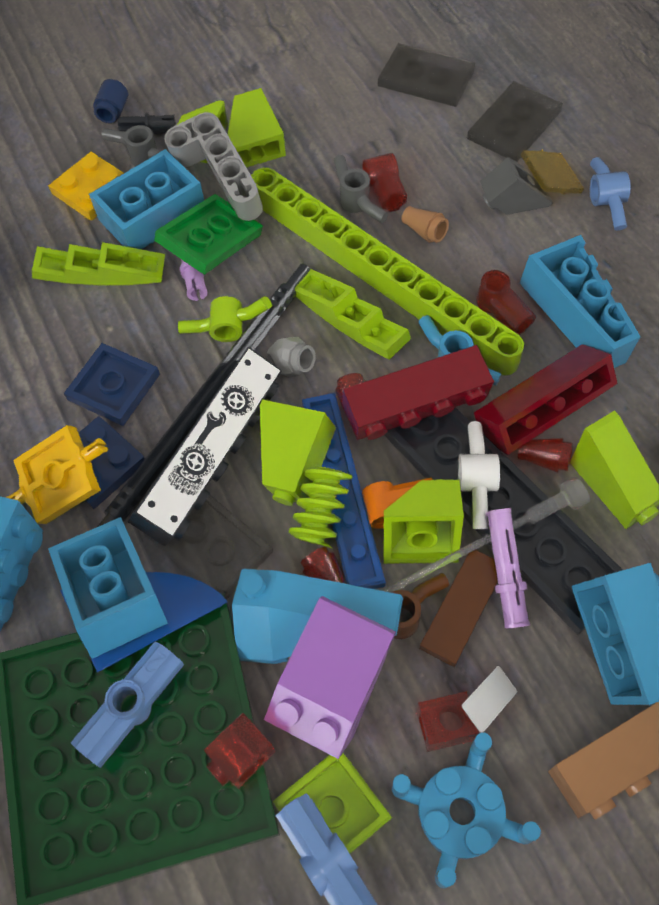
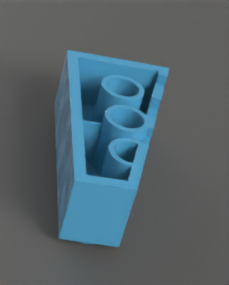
[520,235,641,368]

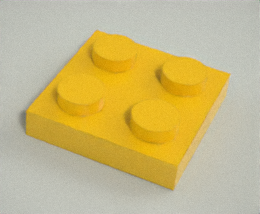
[48,152,124,221]

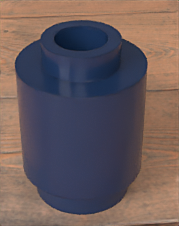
[93,79,129,123]

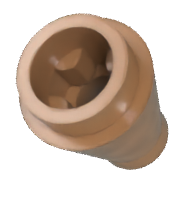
[402,206,449,243]

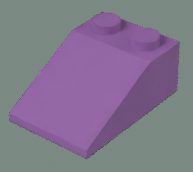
[264,596,396,759]

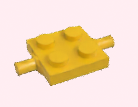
[5,425,108,524]

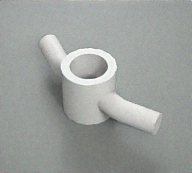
[458,421,500,529]

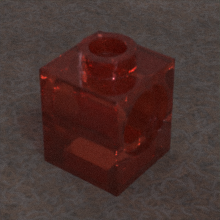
[416,691,479,752]
[204,713,276,789]

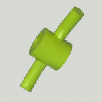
[178,296,272,342]

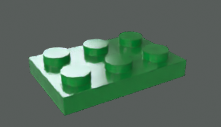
[154,194,263,275]

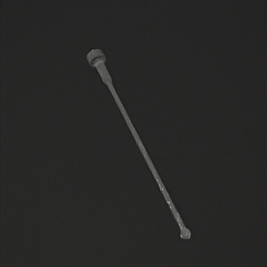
[262,477,590,664]

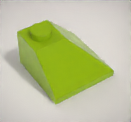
[383,479,464,564]

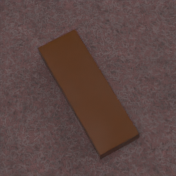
[419,548,498,668]

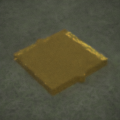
[521,150,585,195]

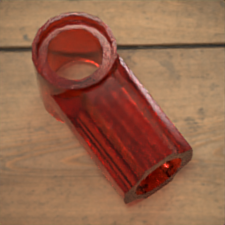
[362,153,407,212]
[476,270,536,335]

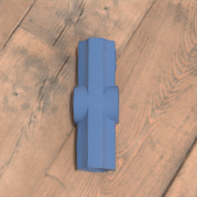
[71,641,184,768]
[276,793,377,905]

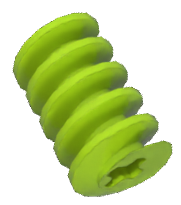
[288,466,352,548]

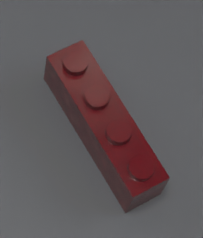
[473,344,618,455]
[342,345,494,440]

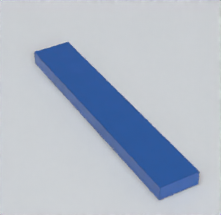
[302,393,386,589]

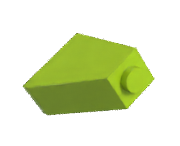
[228,88,286,168]
[260,399,336,506]
[570,410,659,529]

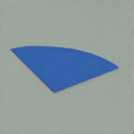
[60,572,228,672]

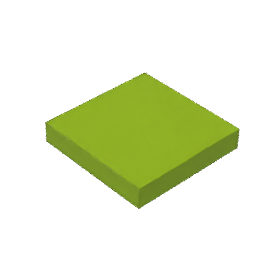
[272,753,392,854]

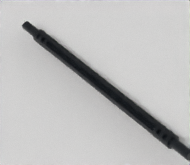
[97,263,310,527]

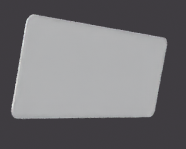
[462,666,517,733]

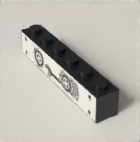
[127,347,282,546]

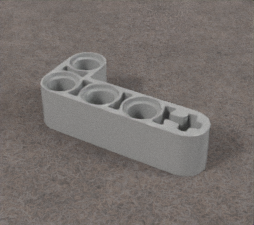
[164,112,263,221]

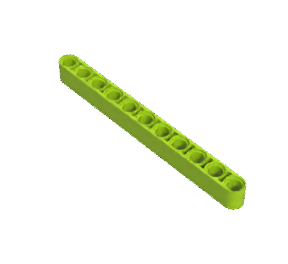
[251,168,524,376]

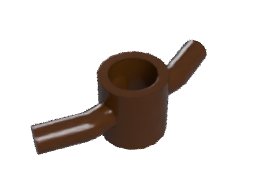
[391,573,450,639]

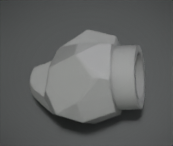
[267,337,316,377]

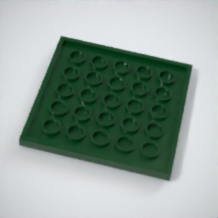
[0,593,280,905]

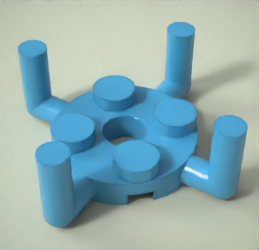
[392,733,541,889]

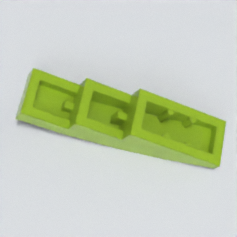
[32,242,165,285]
[294,269,411,360]

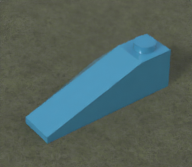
[232,569,403,664]

